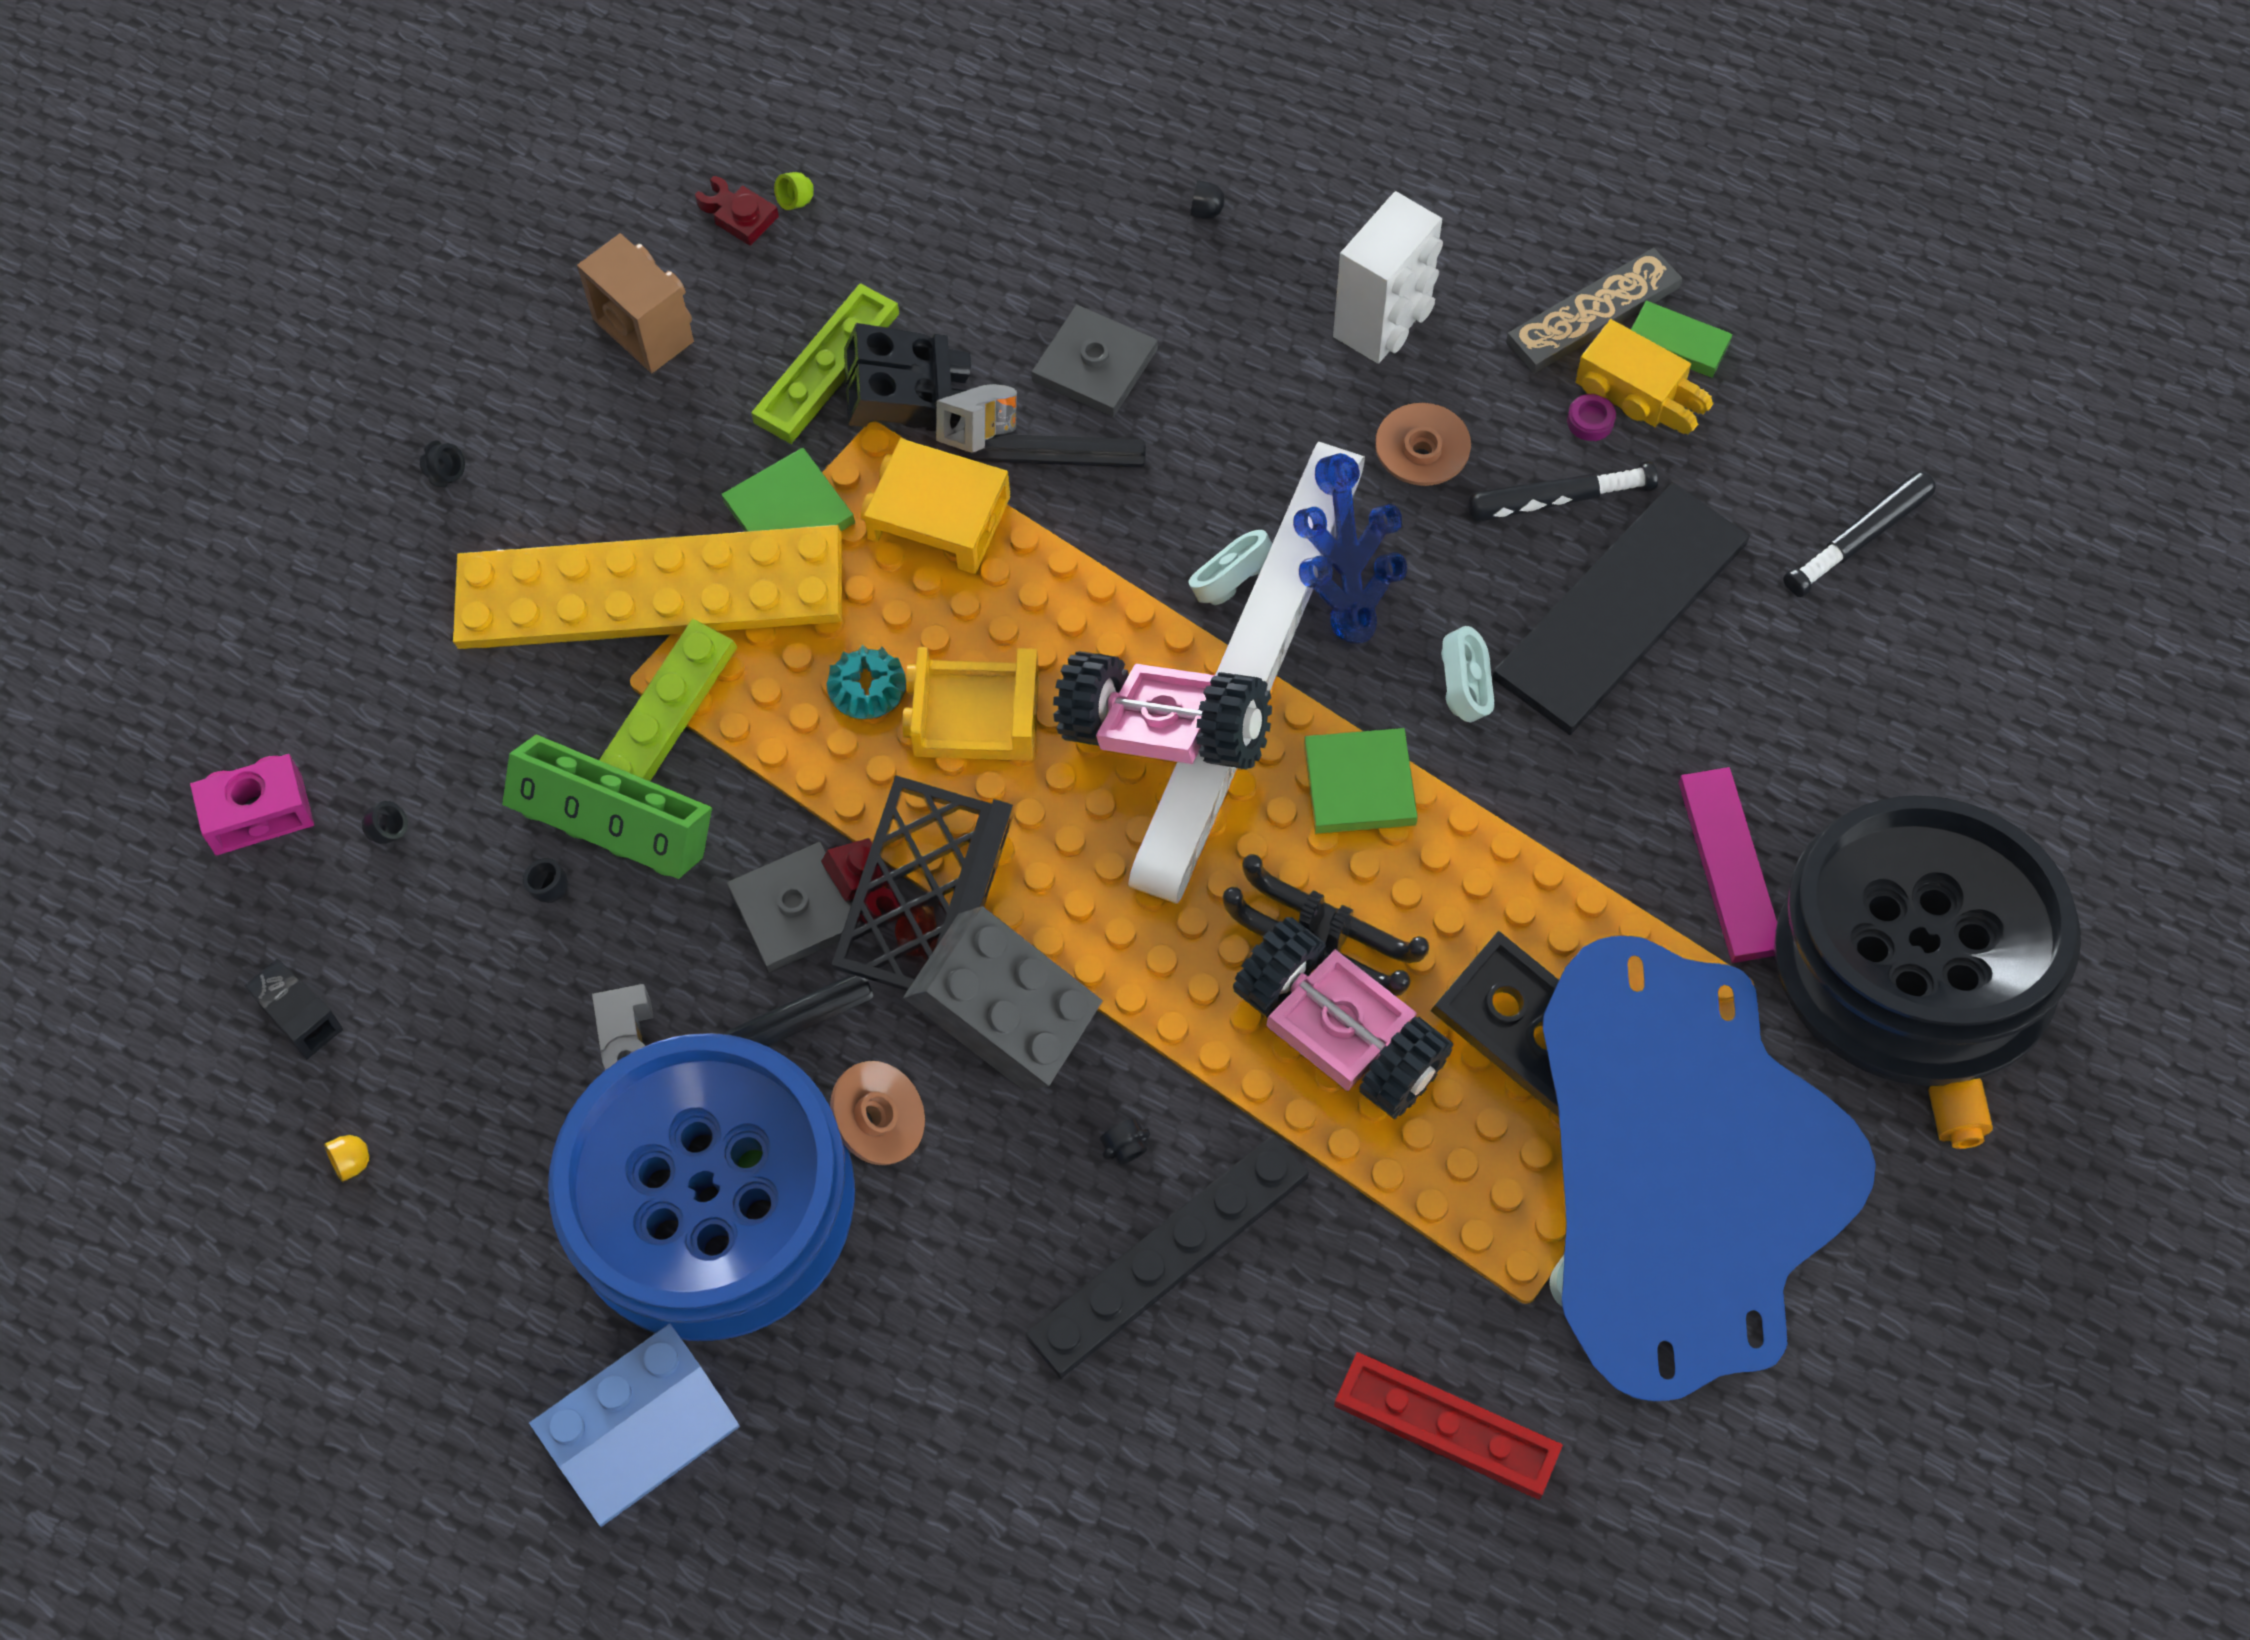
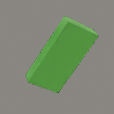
[1631,300,1733,378]

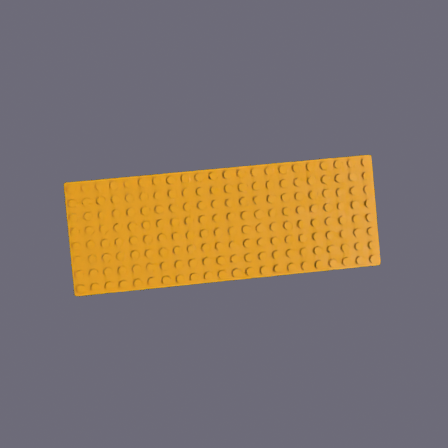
[630,421,1754,1304]

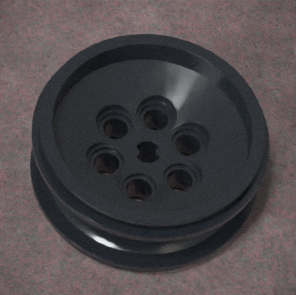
[1774,795,2081,1086]

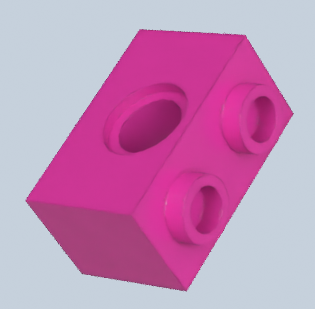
[190,754,314,856]

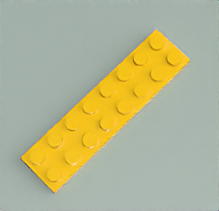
[453,525,842,649]

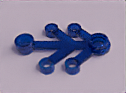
[1293,453,1407,644]

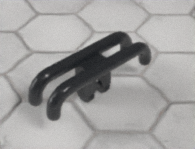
[1223,854,1429,996]

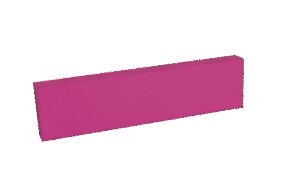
[1678,767,1777,963]

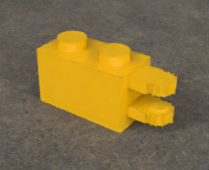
[1575,319,1714,435]

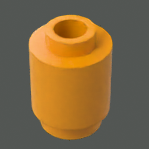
[1928,1078,1993,1149]

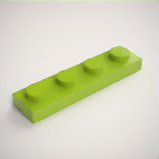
[751,283,899,444]
[599,618,737,781]

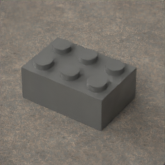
[903,906,1103,1091]

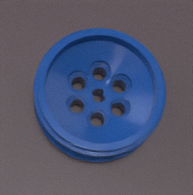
[548,1033,855,1341]

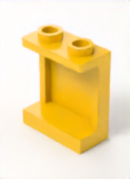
[861,438,1010,574]
[902,647,1039,761]

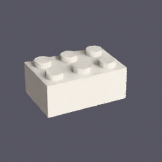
[1333,191,1443,364]

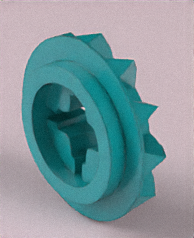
[826,644,906,719]

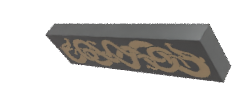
[1506,248,1682,374]

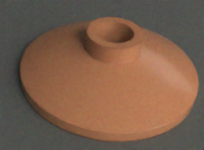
[1376,403,1471,486]
[830,1061,925,1165]

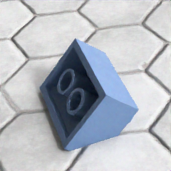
[529,1324,740,1527]

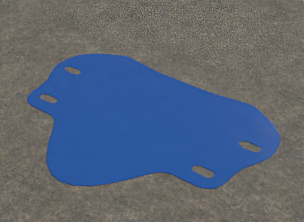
[1543,936,1876,1401]

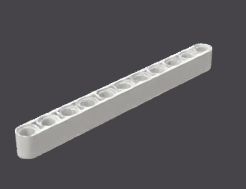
[1128,442,1365,904]

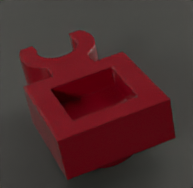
[695,176,779,246]
[821,838,900,924]

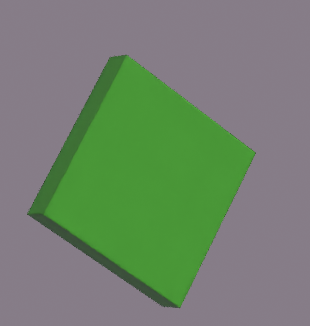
[722,448,855,532]
[1304,728,1418,834]

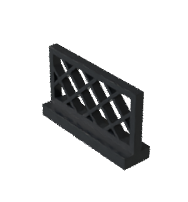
[831,775,1013,991]

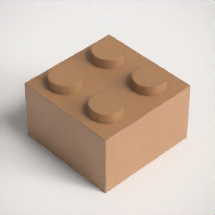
[577,233,694,374]

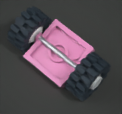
[1053,651,1272,769]
[1233,917,1453,1119]

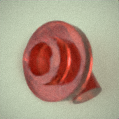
[895,905,939,960]

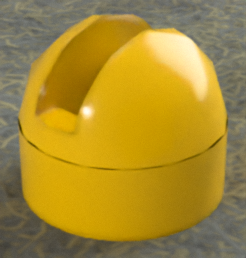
[324,1135,369,1182]

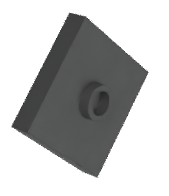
[1032,304,1158,417]
[727,842,861,973]

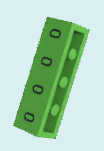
[502,734,712,879]

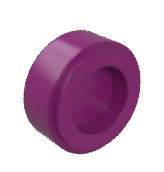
[1567,394,1616,441]

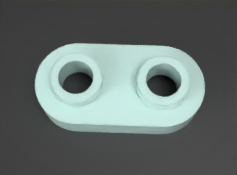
[1189,530,1273,605]
[1441,626,1494,722]

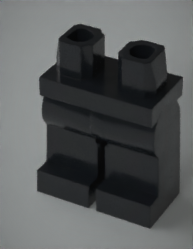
[844,323,971,431]

